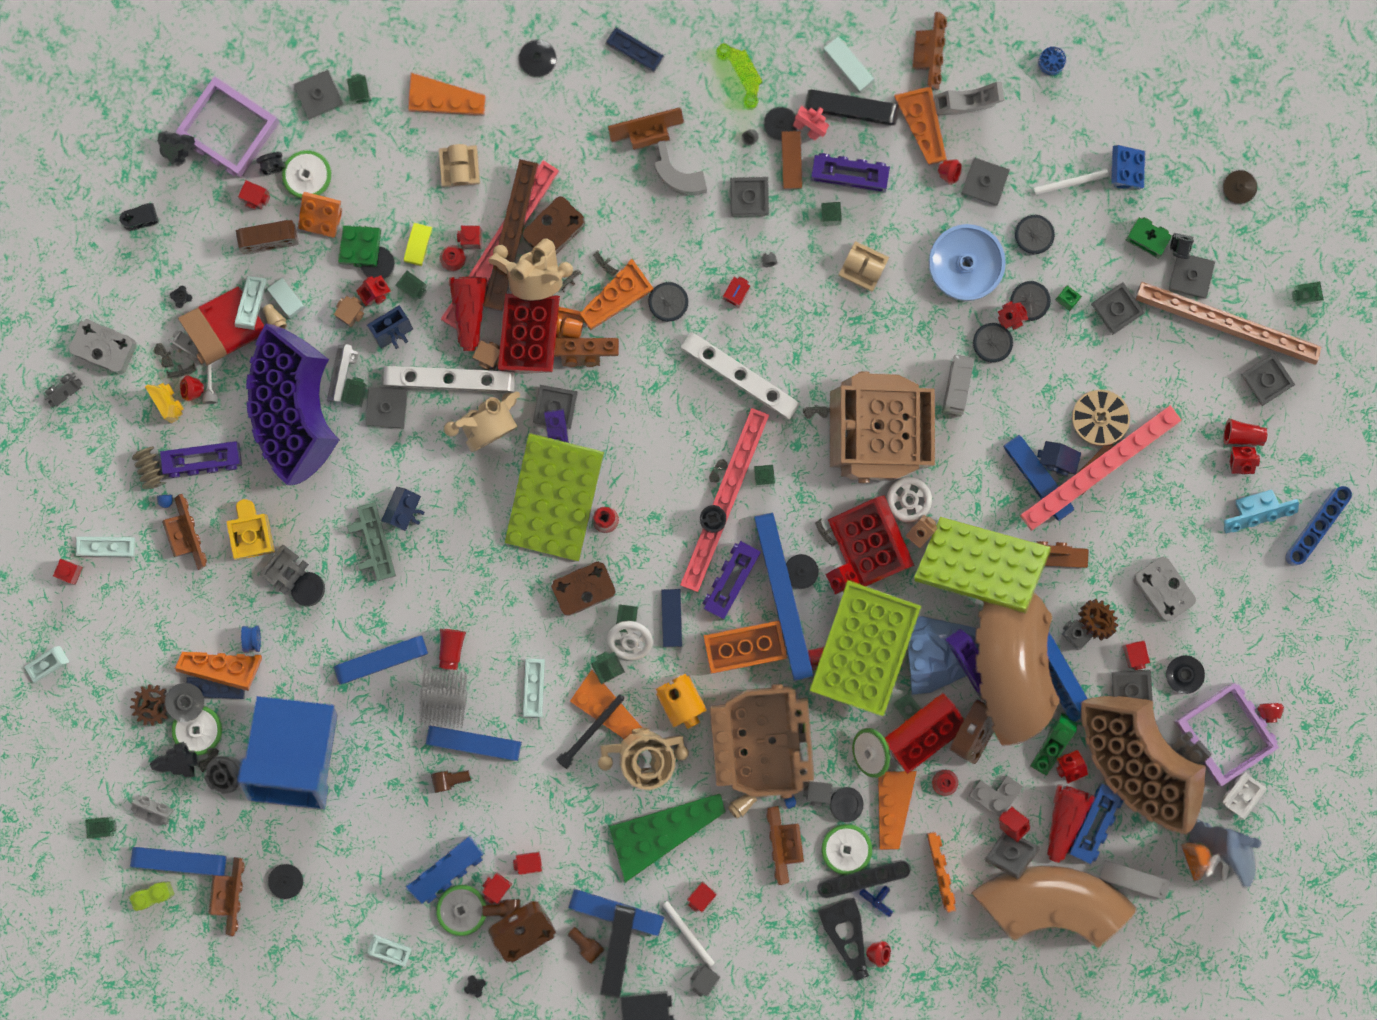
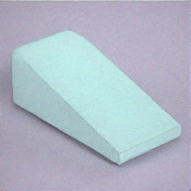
[268,278,306,319]
[24,646,69,683]
[367,935,412,967]

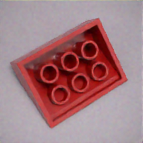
[498,294,560,374]
[827,495,915,587]

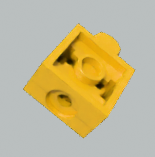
[226,499,275,560]

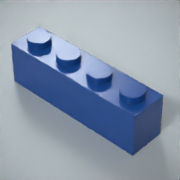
[405,836,484,904]

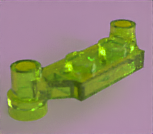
[716,43,763,110]

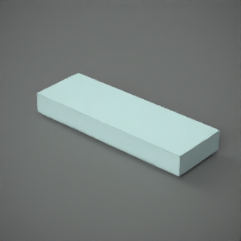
[823,36,874,92]
[235,276,267,330]
[76,537,135,557]
[523,659,545,717]

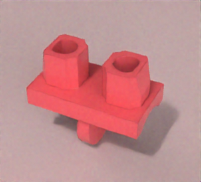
[793,105,829,140]

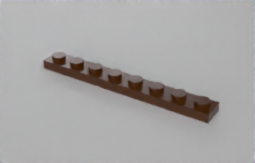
[484,159,539,311]

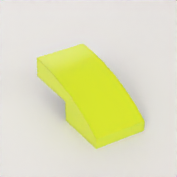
[403,223,432,266]

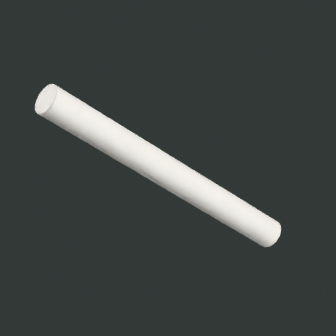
[1033,170,1109,195]
[661,901,715,967]

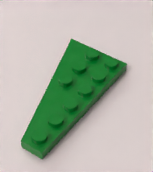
[609,793,726,883]

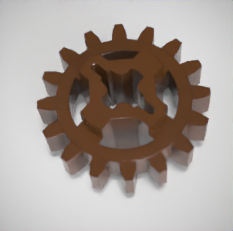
[1078,599,1118,641]
[130,684,169,726]

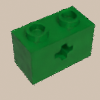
[1125,217,1172,258]

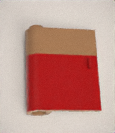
[178,286,264,366]

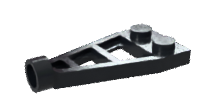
[818,898,869,981]

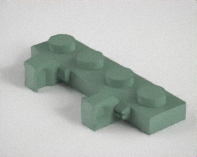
[347,502,396,581]

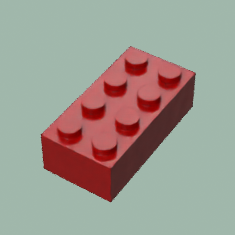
[884,693,964,775]

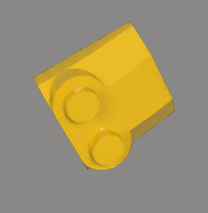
[144,382,184,424]

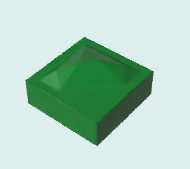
[1055,285,1082,311]

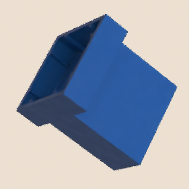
[238,696,338,810]

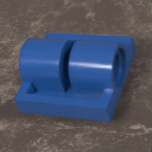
[1111,145,1145,189]

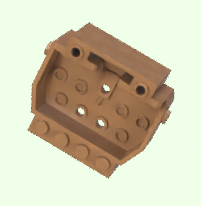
[830,371,935,484]
[710,684,814,798]

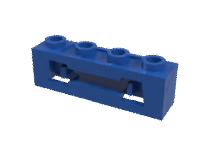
[1068,783,1124,864]

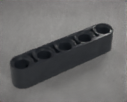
[805,90,899,126]
[817,860,911,898]
[600,904,636,998]

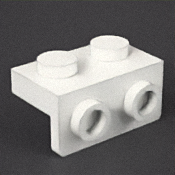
[1223,772,1267,820]

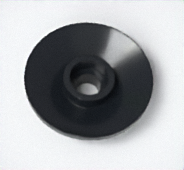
[519,40,556,77]
[1166,655,1205,694]

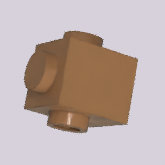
[334,296,364,328]
[472,341,500,370]
[906,515,937,548]

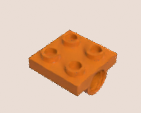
[298,192,342,238]
[556,307,584,338]

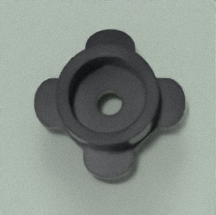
[170,285,192,308]
[464,975,486,998]

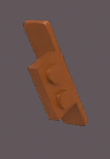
[912,12,947,90]
[608,107,684,150]
[554,338,619,368]
[162,494,207,570]
[1036,541,1089,568]
[767,806,804,885]
[209,857,245,937]

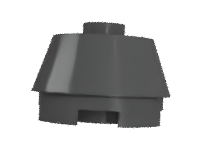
[205,756,241,794]

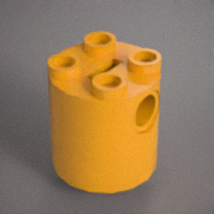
[656,673,707,729]

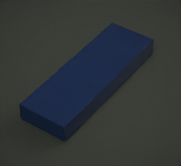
[606,27,664,73]
[661,589,682,647]
[186,677,245,699]

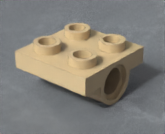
[439,144,480,187]
[838,241,889,292]

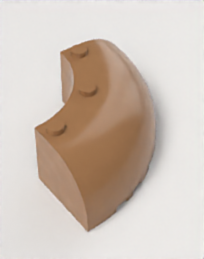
[976,593,1059,746]
[1081,696,1206,834]
[971,866,1137,948]

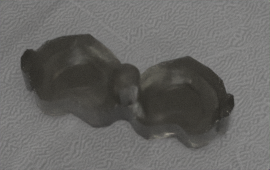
[593,250,619,276]
[166,363,196,379]
[815,518,839,547]

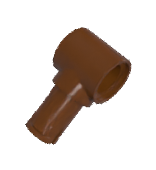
[431,770,471,793]
[482,899,521,918]
[567,927,605,964]

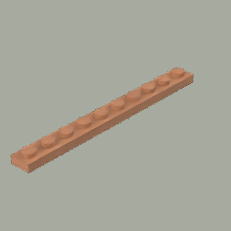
[1135,282,1321,365]

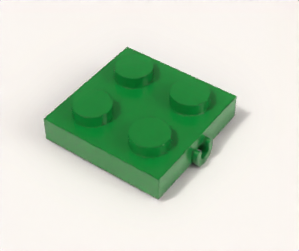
[338,225,381,268]

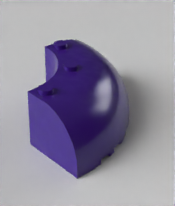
[246,324,340,485]

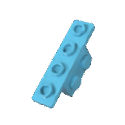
[1224,489,1299,534]

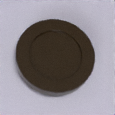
[1222,170,1257,204]

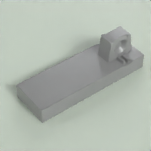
[327,344,359,402]

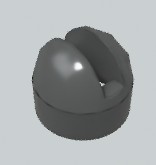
[742,129,759,146]
[762,252,778,267]

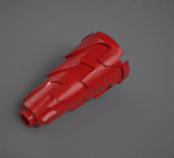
[449,277,487,351]
[1047,784,1095,863]

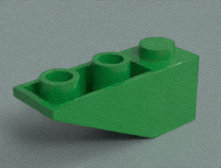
[1030,713,1078,776]

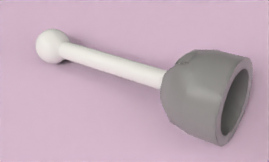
[202,363,218,404]

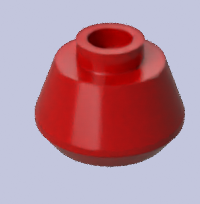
[938,159,962,185]
[440,245,466,271]
[180,375,204,402]
[1257,703,1284,723]
[932,770,958,796]
[866,941,891,968]

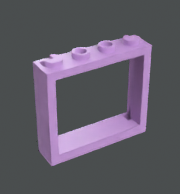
[176,76,280,177]
[1174,683,1279,786]

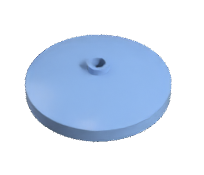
[929,224,1006,301]

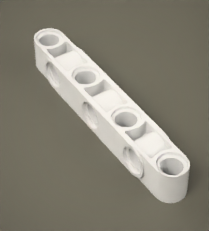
[680,332,800,420]
[383,366,515,393]

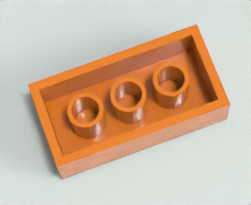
[703,620,787,674]

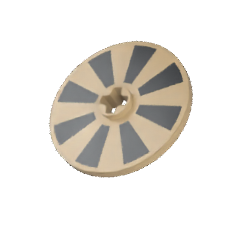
[1072,390,1130,446]

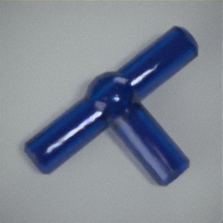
[859,886,893,917]

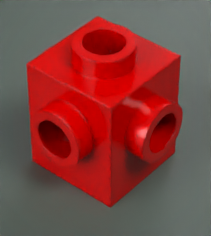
[356,276,391,306]
[998,301,1029,330]
[1229,446,1260,474]
[825,562,860,595]
[1056,750,1088,784]

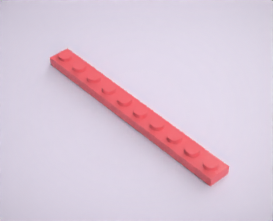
[441,160,559,330]
[1020,405,1182,531]
[680,408,769,592]

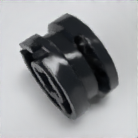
[256,152,286,176]
[700,505,727,533]

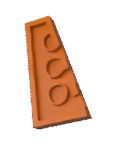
[408,73,486,116]
[894,86,947,165]
[580,259,654,331]
[175,652,262,691]
[570,670,642,739]
[878,771,917,849]
[927,832,956,912]
[1181,842,1211,881]

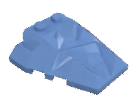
[907,616,979,695]

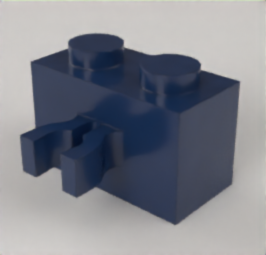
[367,305,414,349]
[1037,441,1081,477]
[381,486,425,531]

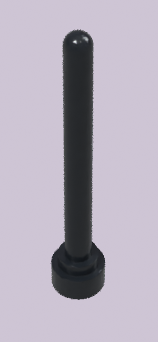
[556,694,624,769]

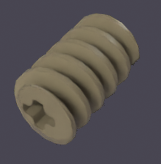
[132,446,166,489]

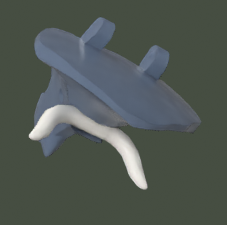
[1189,819,1262,887]

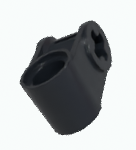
[119,203,159,231]
[1170,233,1194,259]

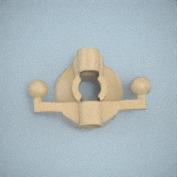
[488,239,573,300]
[444,391,520,453]
[598,728,689,790]

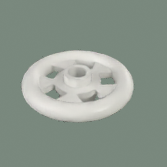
[886,477,932,523]
[607,621,653,660]

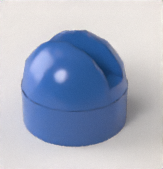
[157,494,173,508]

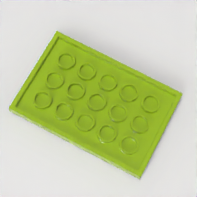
[505,433,604,561]
[914,517,1051,613]
[810,581,921,717]

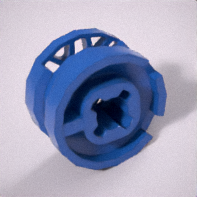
[1038,46,1066,76]
[241,625,261,653]

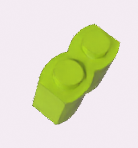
[129,881,175,911]

